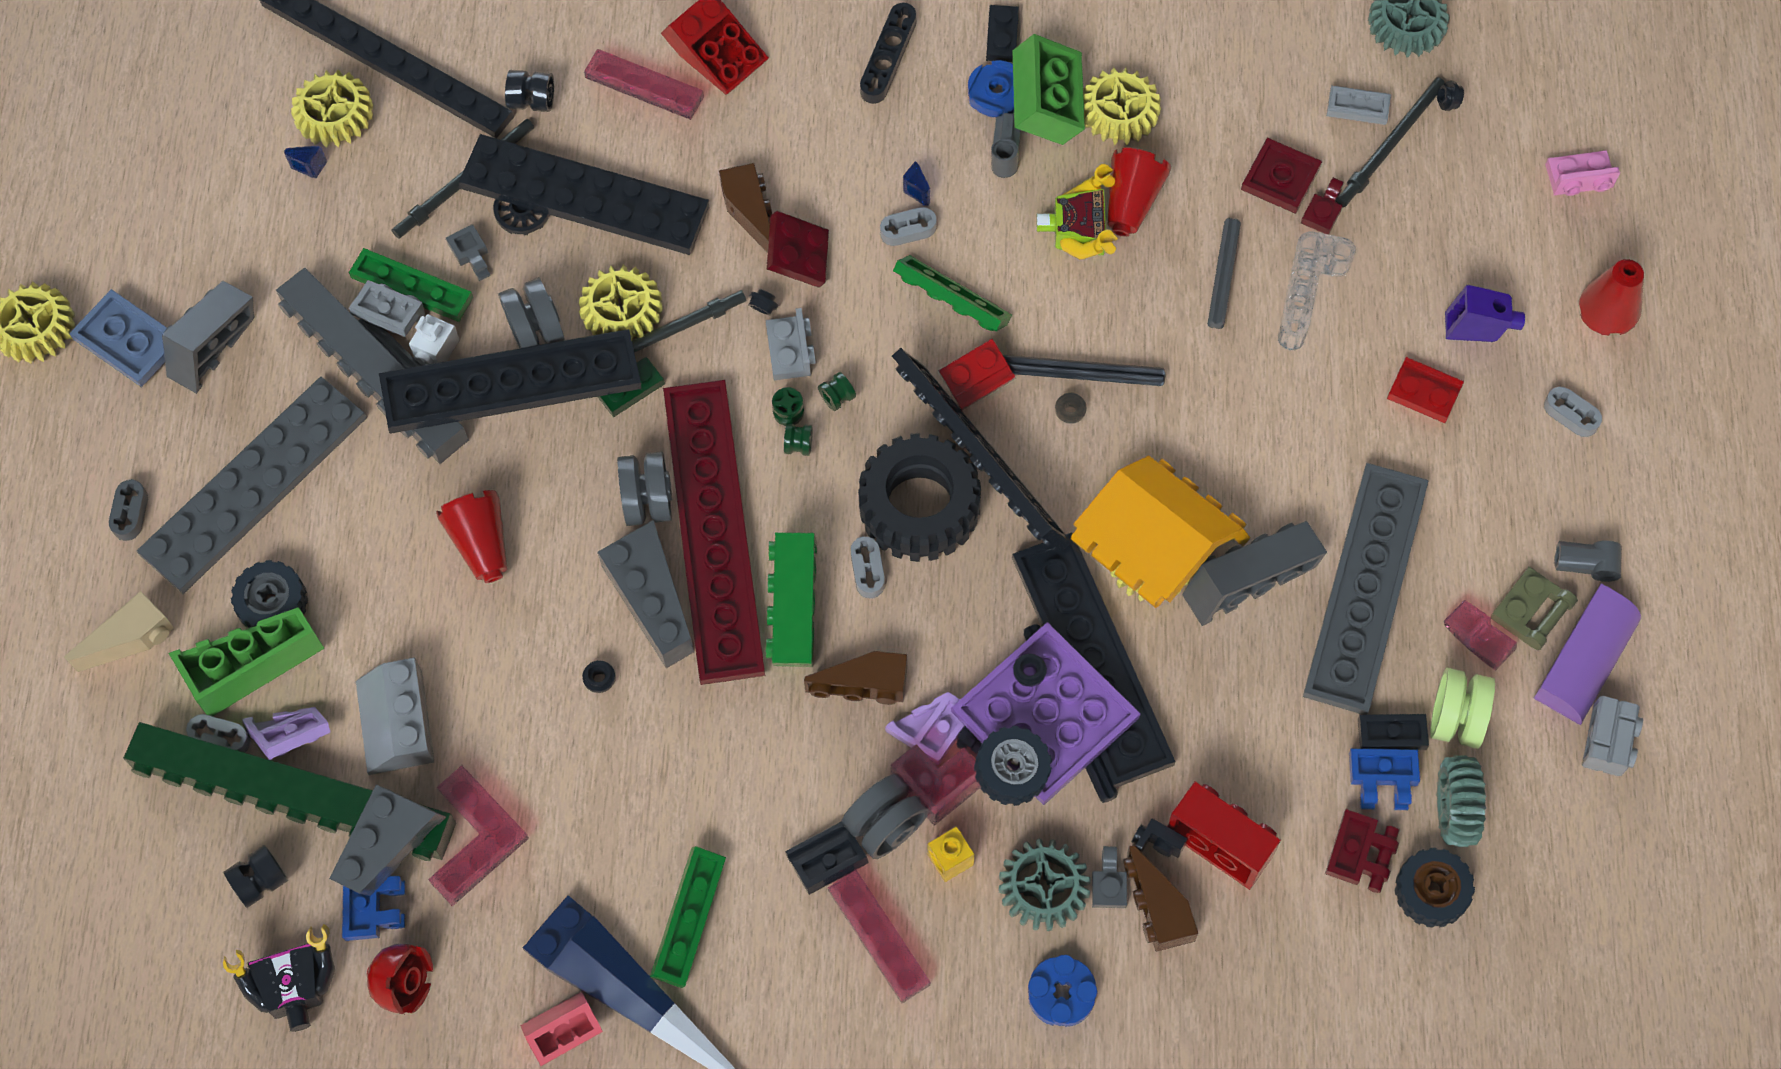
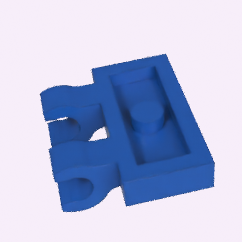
[1349,748,1420,811]
[342,876,405,941]

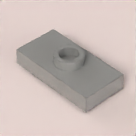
[1326,85,1391,125]

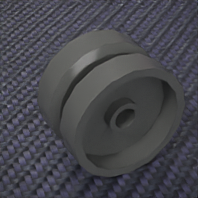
[498,277,565,348]
[617,452,672,526]
[842,774,929,859]

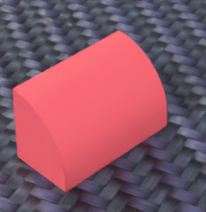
[520,991,603,1066]

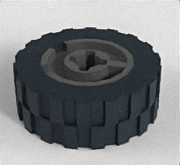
[231,560,308,628]

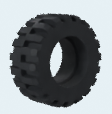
[858,433,981,562]

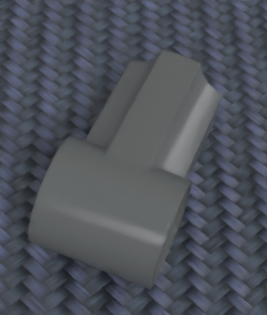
[991,113,1021,178]
[1554,541,1622,582]

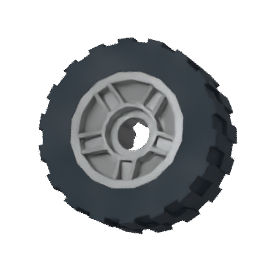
[974,726,1052,806]

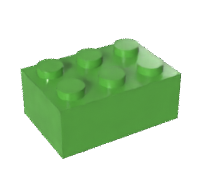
[1012,34,1085,145]

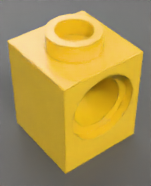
[927,826,975,882]

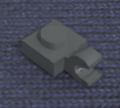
[446,224,490,281]
[1092,846,1127,908]

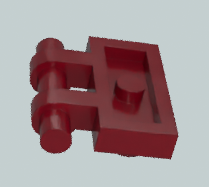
[1325,809,1399,893]

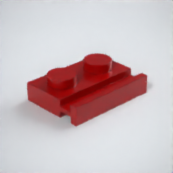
[938,338,1016,410]
[1387,357,1464,423]

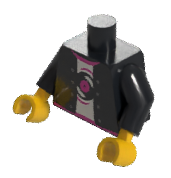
[223,924,335,1032]

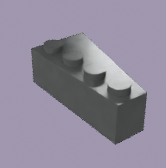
[597,520,694,668]
[1182,521,1327,626]

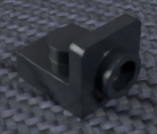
[1131,818,1188,858]

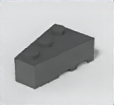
[162,281,254,394]
[329,785,446,896]

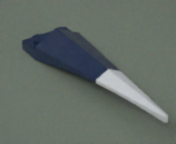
[522,896,735,1069]

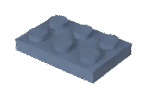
[69,289,167,387]

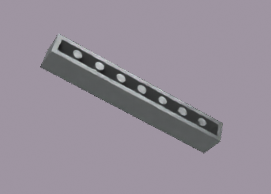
[276,267,469,464]

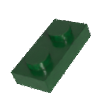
[598,357,665,418]

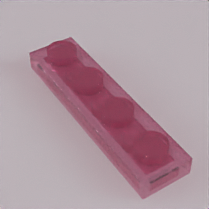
[584,49,704,120]
[828,870,931,1004]

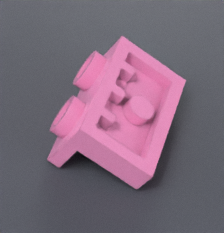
[1545,150,1620,196]

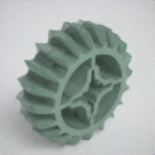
[1368,0,1449,58]
[1436,755,1486,847]
[998,838,1090,931]

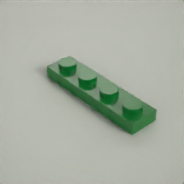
[349,248,473,322]
[893,255,1012,331]
[650,846,726,988]

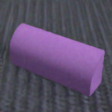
[1534,583,1641,725]

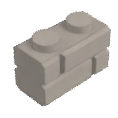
[1582,696,1643,776]

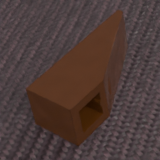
[719,163,772,253]
[804,651,907,705]
[1123,845,1198,952]

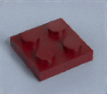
[1241,137,1322,214]
[766,211,829,288]

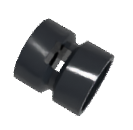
[505,69,554,112]
[223,845,289,908]

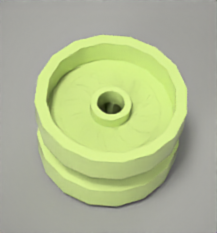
[1430,667,1495,749]

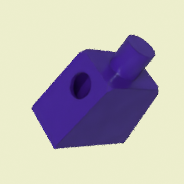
[1445,285,1525,342]

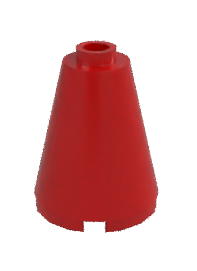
[1108,147,1171,237]
[1579,259,1644,336]
[436,490,507,583]

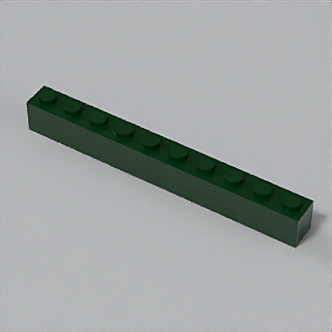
[123,722,456,861]

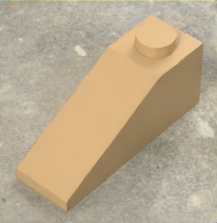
[64,591,174,672]

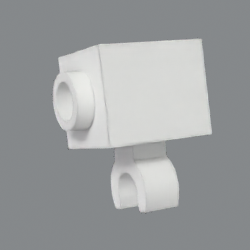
[409,314,460,366]

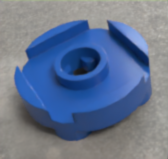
[968,60,1014,117]
[1028,955,1097,1027]

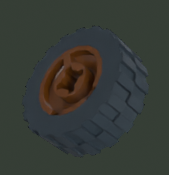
[1395,848,1475,928]

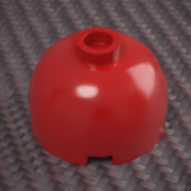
[367,944,433,1015]

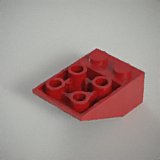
[661,0,769,95]

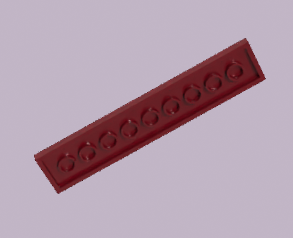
[663,380,766,685]

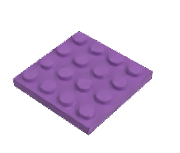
[951,622,1140,805]

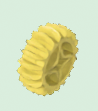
[1083,68,1161,145]
[291,70,373,148]
[579,264,663,340]
[0,281,75,364]

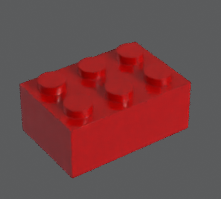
[1167,781,1281,890]

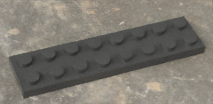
[137,376,367,594]
[1303,463,1429,715]

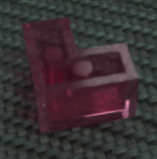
[891,744,981,826]

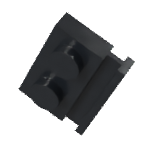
[785,821,869,895]

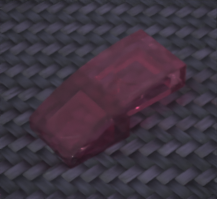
[1444,600,1517,671]

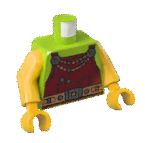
[1036,164,1118,260]

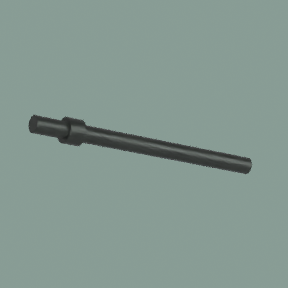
[1336,78,1445,207]
[391,119,534,239]
[632,290,747,353]

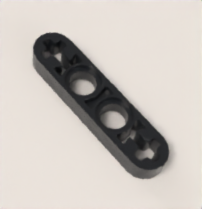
[860,3,916,104]

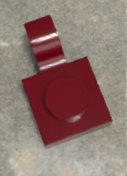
[1301,177,1344,236]

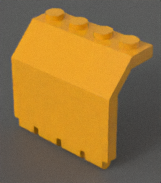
[1071,455,1251,608]

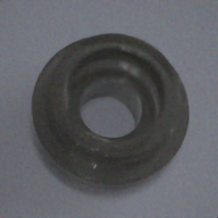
[1055,393,1087,424]

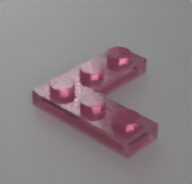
[428,765,529,907]

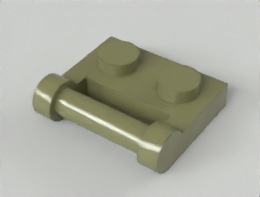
[1490,567,1578,650]

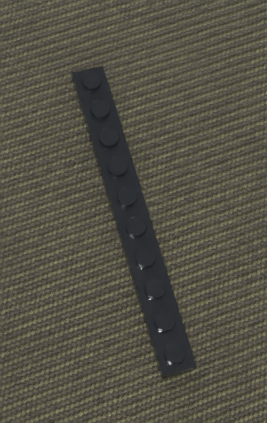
[260,0,514,139]

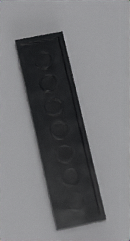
[459,134,709,255]
[379,329,641,434]
[892,348,1072,551]
[1012,532,1176,788]

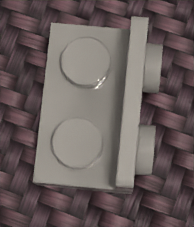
[349,280,425,337]
[765,308,816,381]

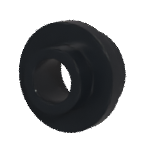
[1437,81,1464,111]
[748,289,778,316]
[1013,654,1047,687]
[582,661,616,693]

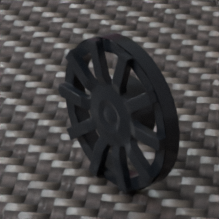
[493,199,550,236]

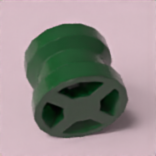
[818,372,856,411]
[772,387,804,426]
[784,423,813,456]

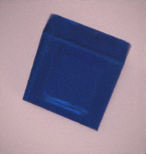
[284,146,327,178]
[903,161,930,207]

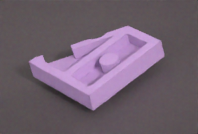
[885,692,965,765]
[242,707,331,760]

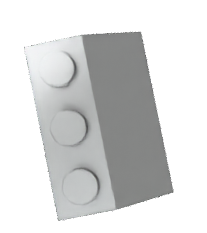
[356,657,434,775]

